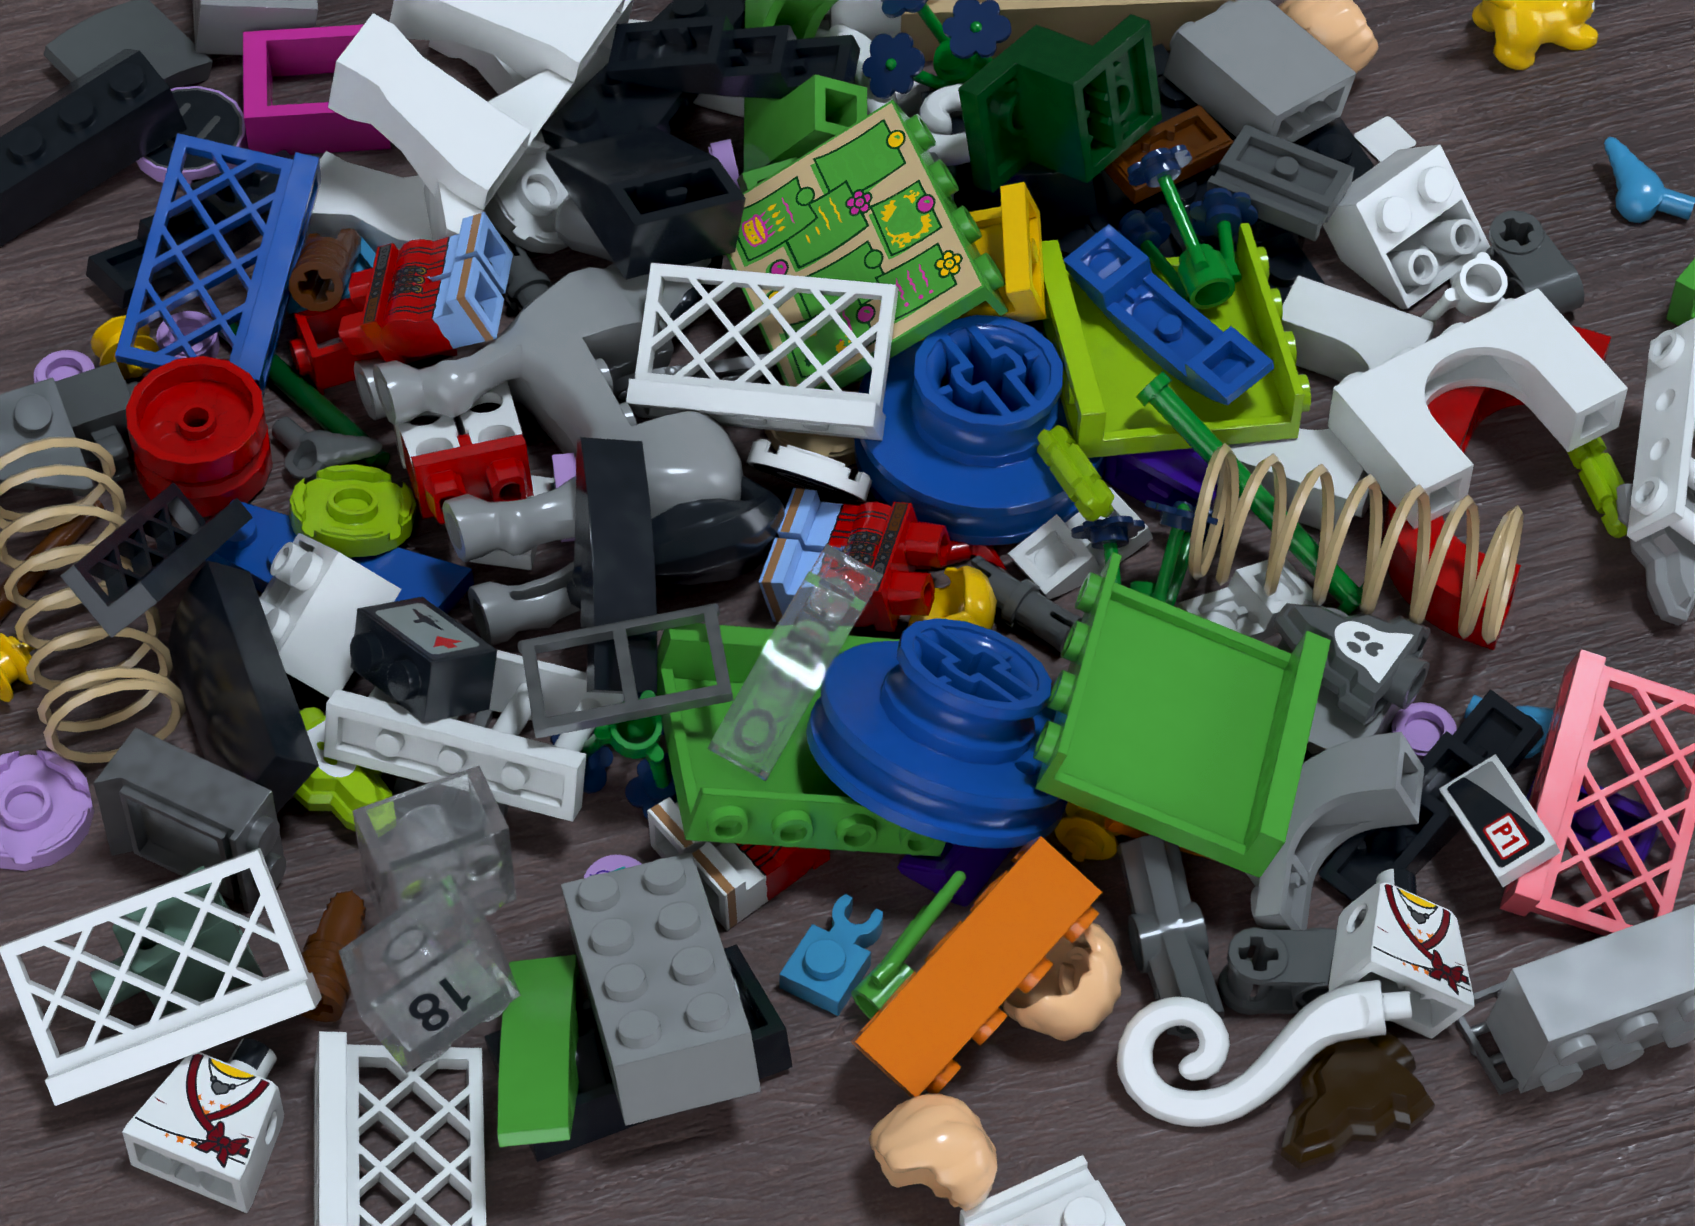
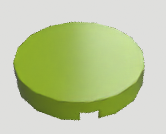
[289,464,416,558]

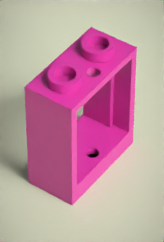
[243,24,391,155]

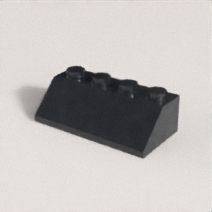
[0,49,187,247]

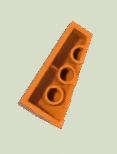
[851,836,1102,1098]

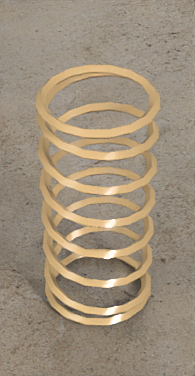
[0,437,186,763]
[1188,443,1524,645]

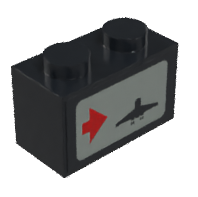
[350,596,497,723]

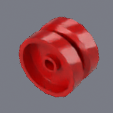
[126,356,273,517]

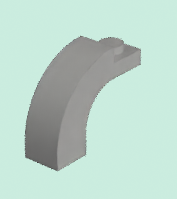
[1246,732,1424,930]

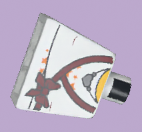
[1329,868,1475,1039]
[122,1038,284,1213]

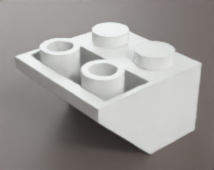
[1323,144,1490,309]
[259,533,401,698]

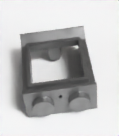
[93,728,286,913]

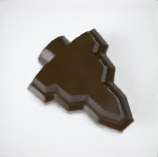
[1280,1032,1435,1170]

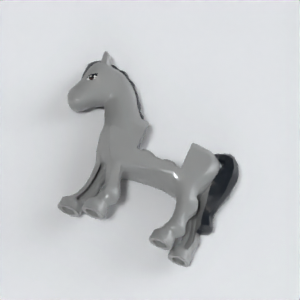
[354,194,785,646]

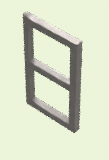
[518,603,734,738]

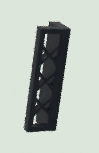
[61,482,253,638]

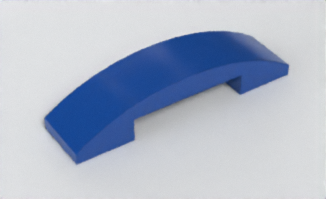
[1063,224,1274,406]

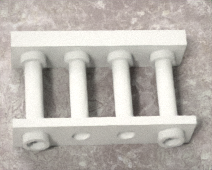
[1627,318,1695,545]
[324,650,624,822]

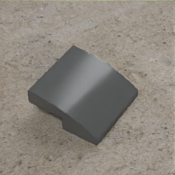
[44,0,213,89]

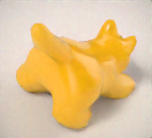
[1472,0,1598,70]

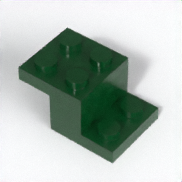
[958,14,1162,193]

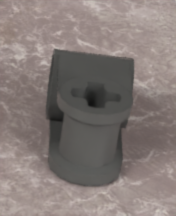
[1486,210,1585,315]
[1217,927,1337,1015]

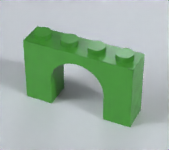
[744,0,867,172]

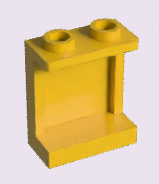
[920,182,1046,341]

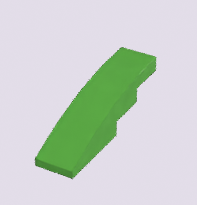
[497,955,580,1147]

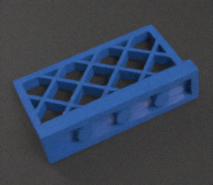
[115,133,321,397]

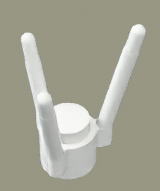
[1421,252,1508,322]

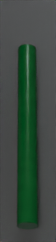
[218,321,390,470]

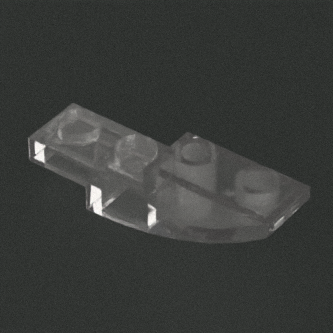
[707,544,883,781]

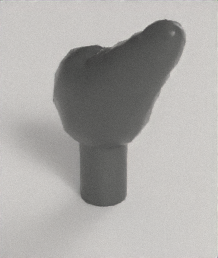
[272,416,382,482]

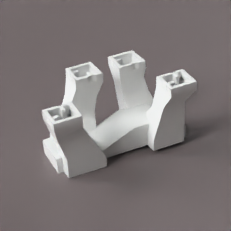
[304,0,634,253]

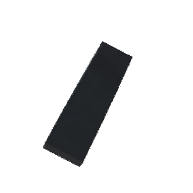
[606,15,860,99]
[86,150,294,309]
[574,437,657,695]
[1318,689,1544,902]

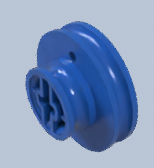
[854,315,1106,545]
[806,618,1068,848]

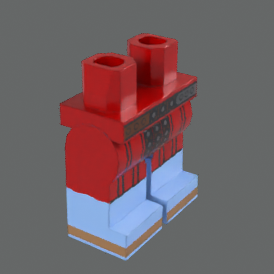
[338,212,513,363]
[759,488,951,632]

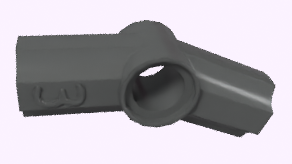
[1116,835,1224,1040]

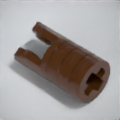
[289,228,361,312]
[300,889,366,1022]

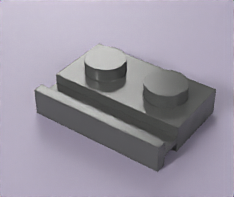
[1207,124,1354,241]

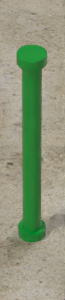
[1136,371,1364,615]

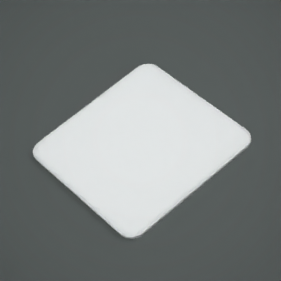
[1354,116,1416,162]

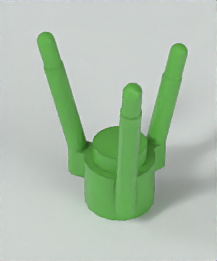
[851,871,966,1019]

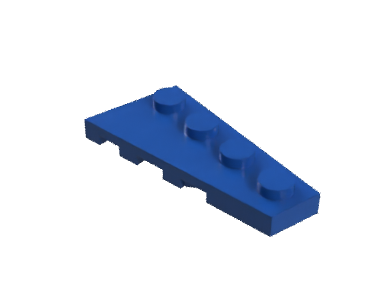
[205,499,474,614]

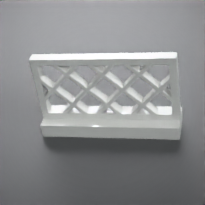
[626,263,899,441]
[0,848,322,1106]
[314,1031,486,1226]

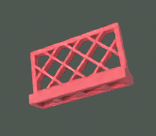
[1499,649,1695,936]

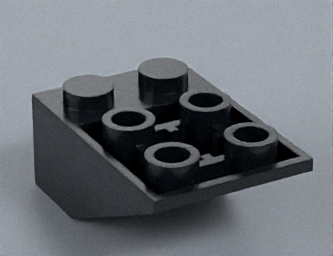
[545,127,746,280]

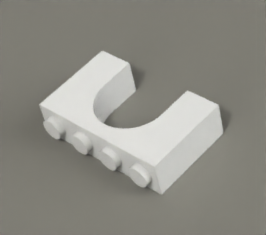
[1216,275,1435,532]
[1328,288,1628,529]

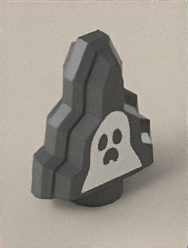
[1274,603,1430,725]

